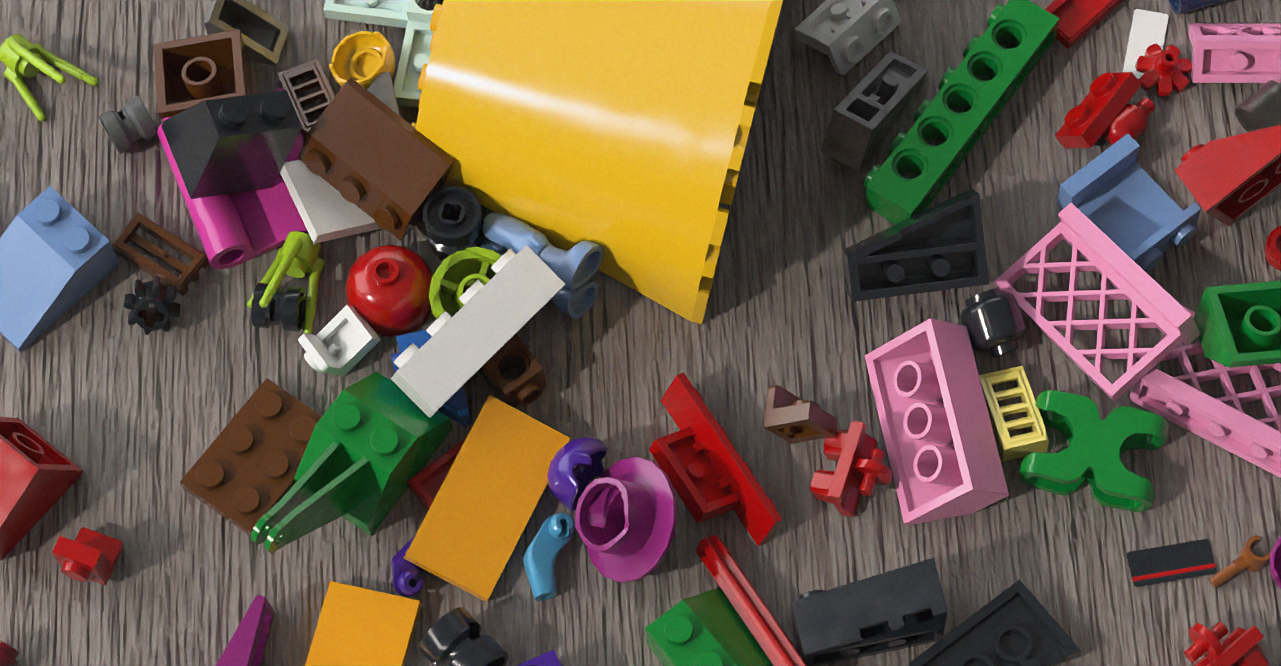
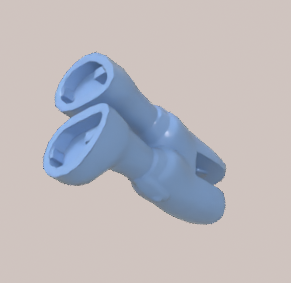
[480,212,604,319]

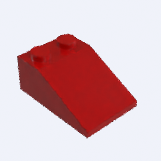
[1174,125,1281,227]

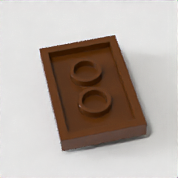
[180,378,322,537]

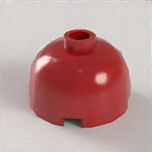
[346,244,433,337]

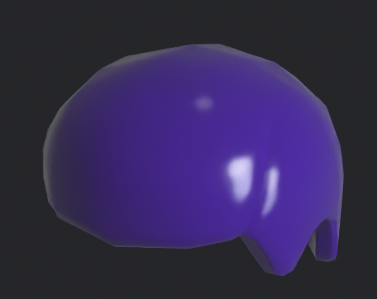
[547,437,608,511]

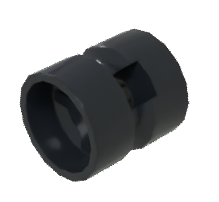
[423,186,486,261]
[418,607,509,666]

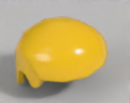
[329,31,396,90]

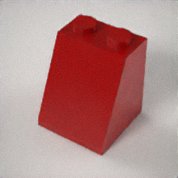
[0,417,83,560]

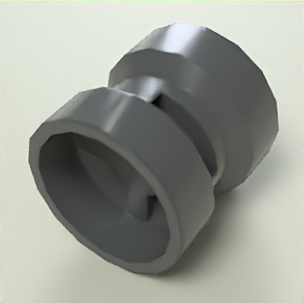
[99,96,158,155]

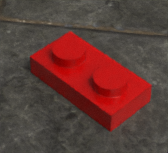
[1055,72,1142,148]

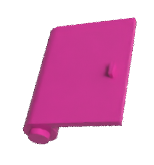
[157,87,308,269]

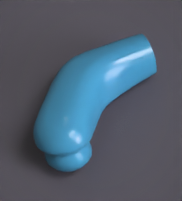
[523,513,575,601]

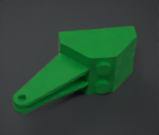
[250,371,453,553]

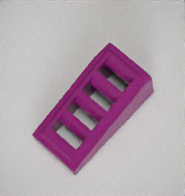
[216,595,275,666]

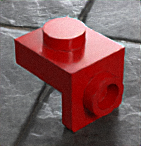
[52,527,124,586]

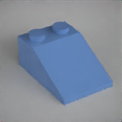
[0,186,120,353]

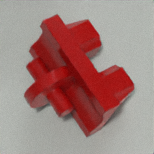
[810,421,893,517]
[1184,622,1269,666]

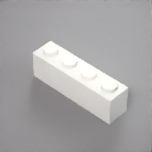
[391,245,565,418]

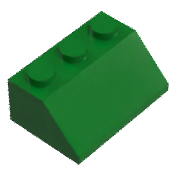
[1193,281,1281,368]
[645,587,773,666]

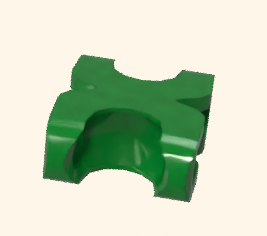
[1018,390,1170,512]

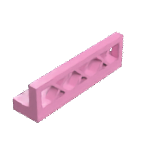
[1189,23,1281,83]

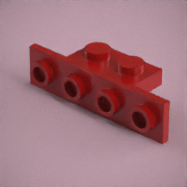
[649,372,783,547]

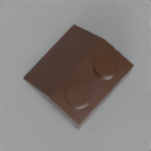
[153,29,253,119]

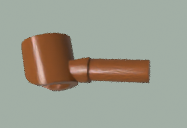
[1208,535,1271,588]

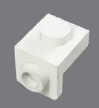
[298,305,381,376]

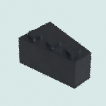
[843,188,989,302]
[791,557,948,666]

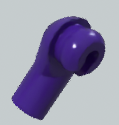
[391,537,424,597]

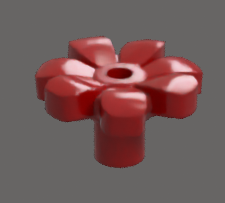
[1135,44,1192,96]

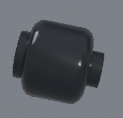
[960,287,1027,358]

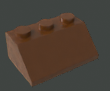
[298,78,455,241]

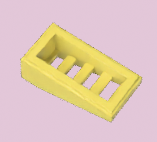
[979,365,1049,462]

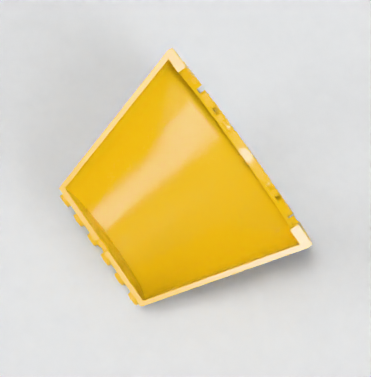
[411,0,784,324]

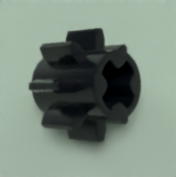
[124,276,181,335]

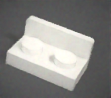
[795,0,901,75]

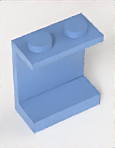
[1056,134,1201,273]

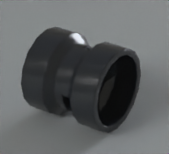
[251,283,306,332]

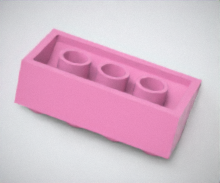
[865,318,1009,525]

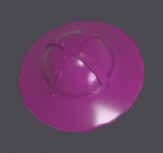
[575,457,677,583]

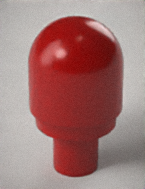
[1102,97,1156,146]

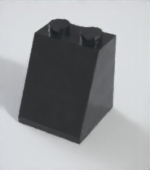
[161,90,302,199]

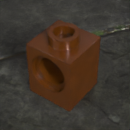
[478,334,547,408]

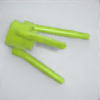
[0,34,99,121]
[247,231,325,334]

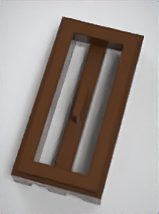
[111,212,210,296]

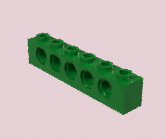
[863,0,1060,224]

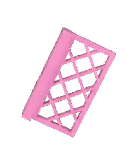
[994,203,1200,402]
[1128,305,1281,478]

